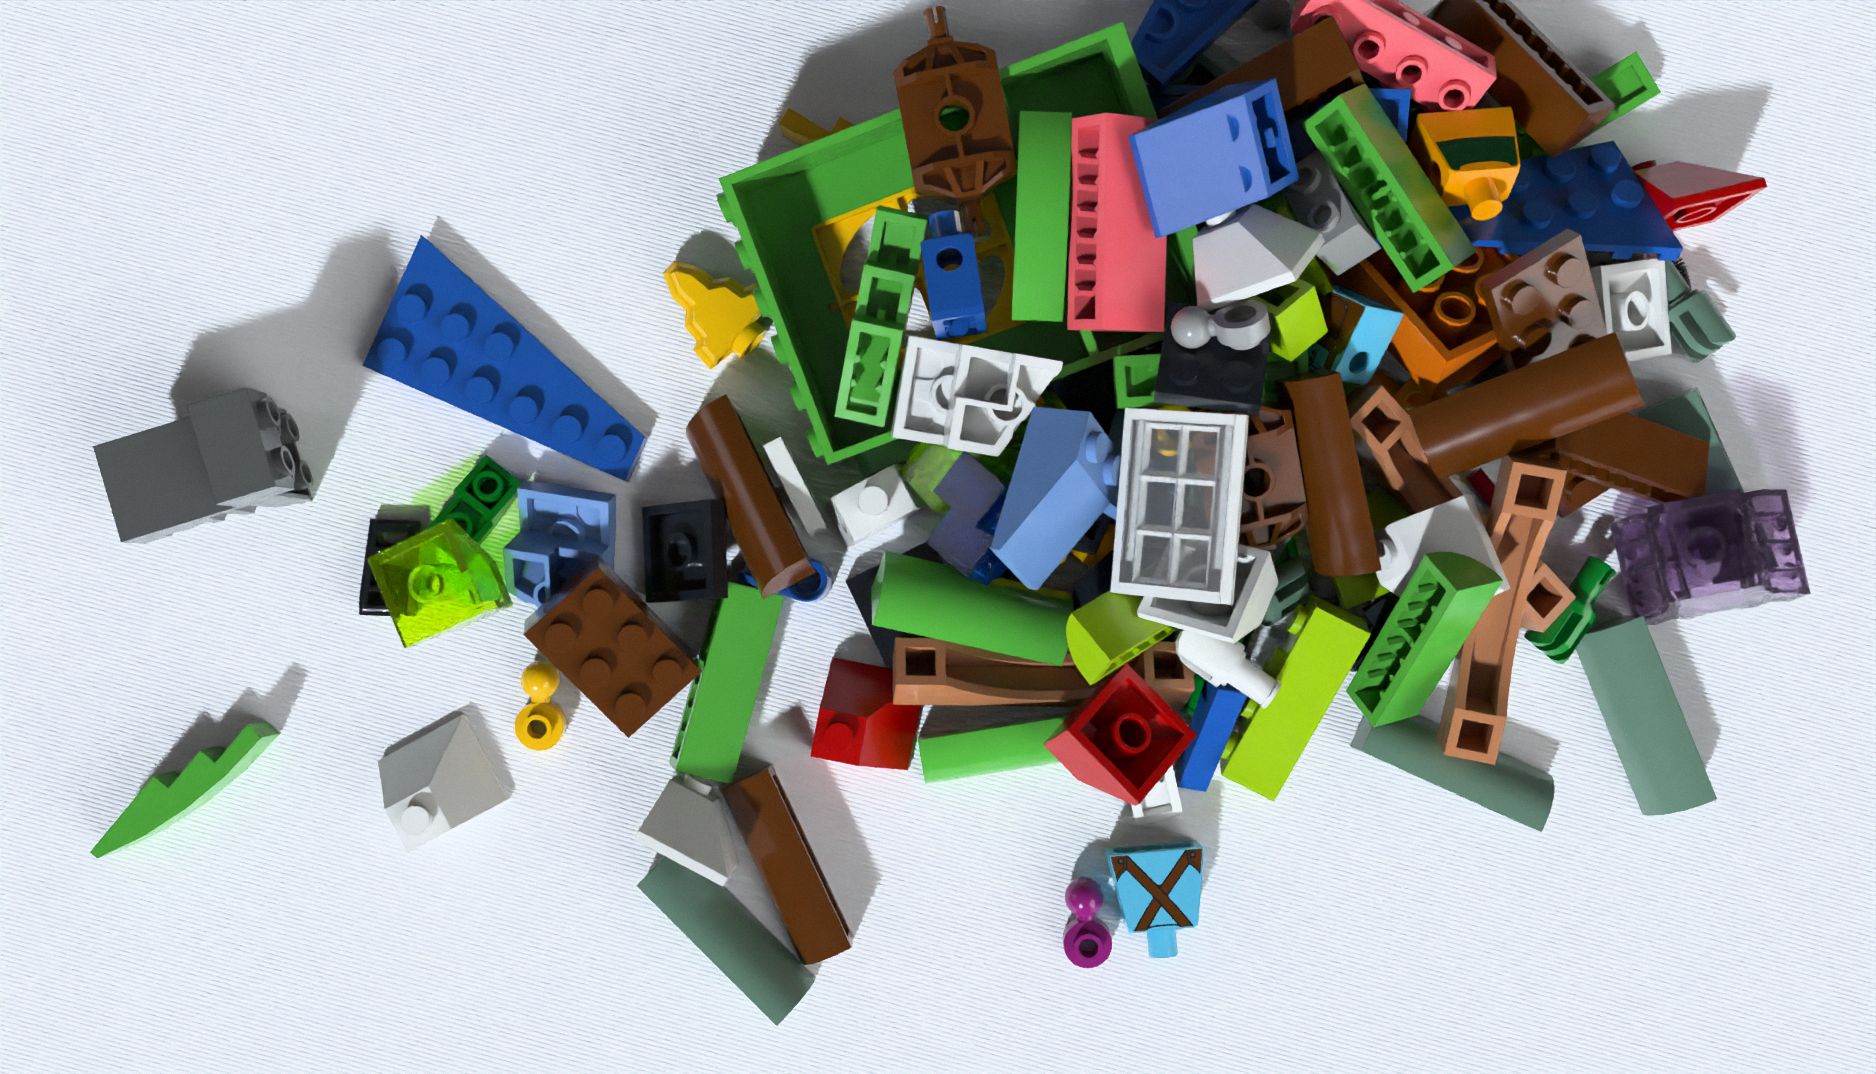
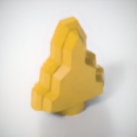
[663,260,767,370]

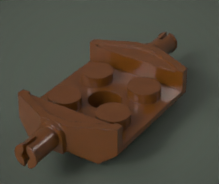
[893,6,1017,238]
[1189,400,1309,575]

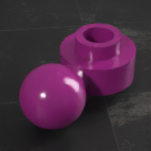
[1063,877,1112,968]

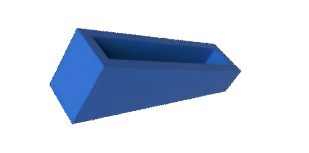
[1175,680,1247,792]

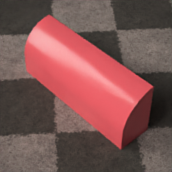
[1067,113,1167,332]

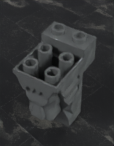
[93,387,313,544]

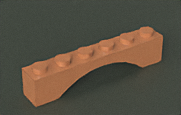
[1346,386,1576,633]
[1437,453,1567,765]
[893,637,1195,708]

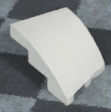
[890,335,1063,457]

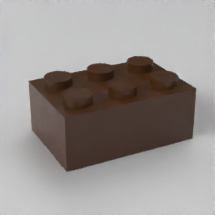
[523,555,702,738]

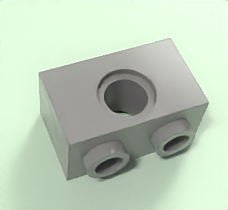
[1282,150,1381,276]

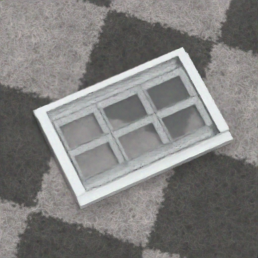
[1110,408,1249,605]

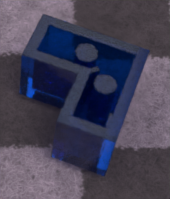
[926,451,1012,586]

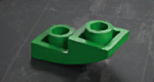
[424,455,522,565]

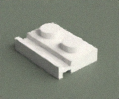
[763,437,829,536]

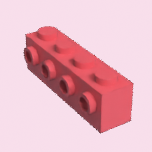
[1290,0,1497,113]

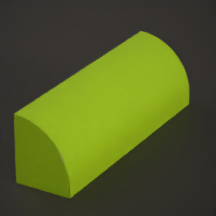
[1066,560,1179,685]

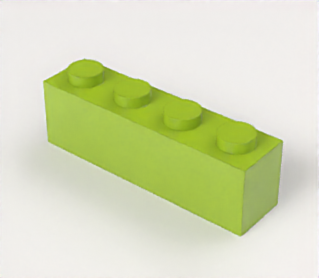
[1220,594,1371,802]

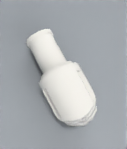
[1175,630,1282,709]

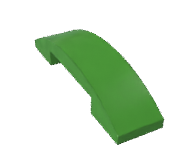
[1012,111,1072,322]

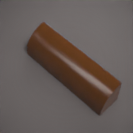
[1431,0,1616,158]
[1156,15,1364,125]
[1409,332,1645,480]
[1273,368,1382,577]
[686,394,816,599]
[1518,412,1710,506]
[720,764,854,965]

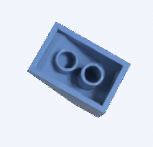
[990,407,1121,590]

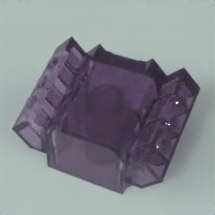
[1610,488,1811,625]

